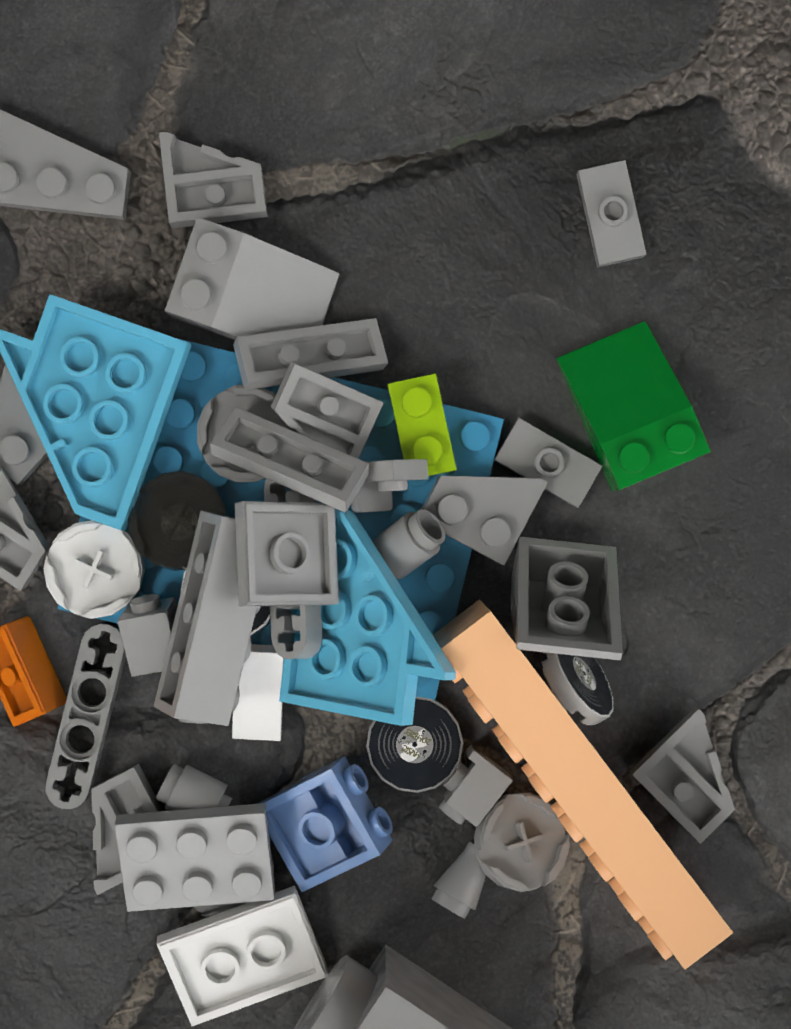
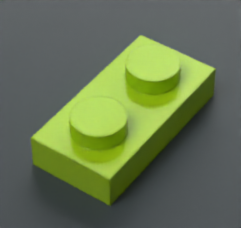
[387,374,457,481]

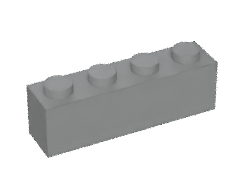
[153,510,261,726]

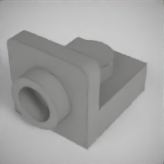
[351,459,428,513]

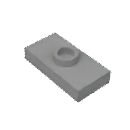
[576,160,647,268]
[494,418,602,508]

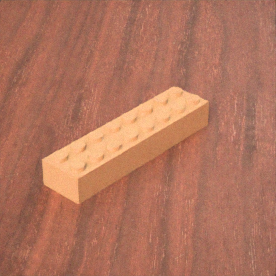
[433,599,733,970]

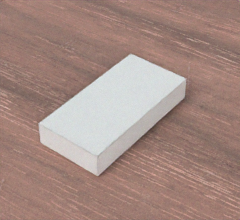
[232,644,284,741]

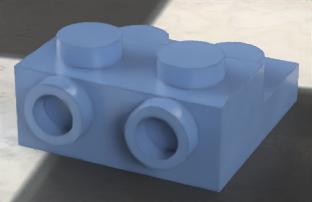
[258,756,393,892]

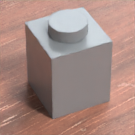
[117,594,178,677]

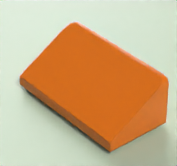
[0,616,67,727]

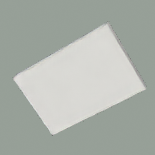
[156,886,328,1026]

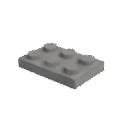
[114,803,275,912]

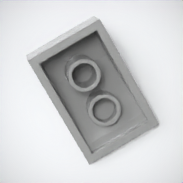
[165,217,340,340]
[511,537,623,660]

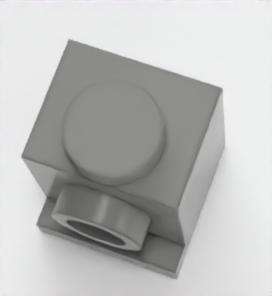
[439,744,513,827]

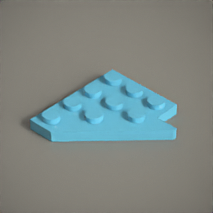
[0,294,191,531]
[279,509,456,726]

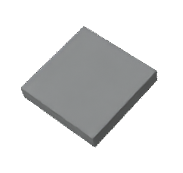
[235,501,339,607]

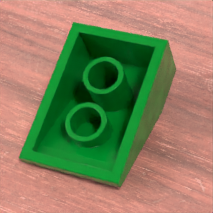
[556,321,711,491]

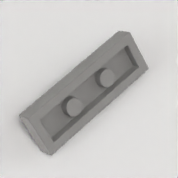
[233,318,388,390]
[210,407,369,513]

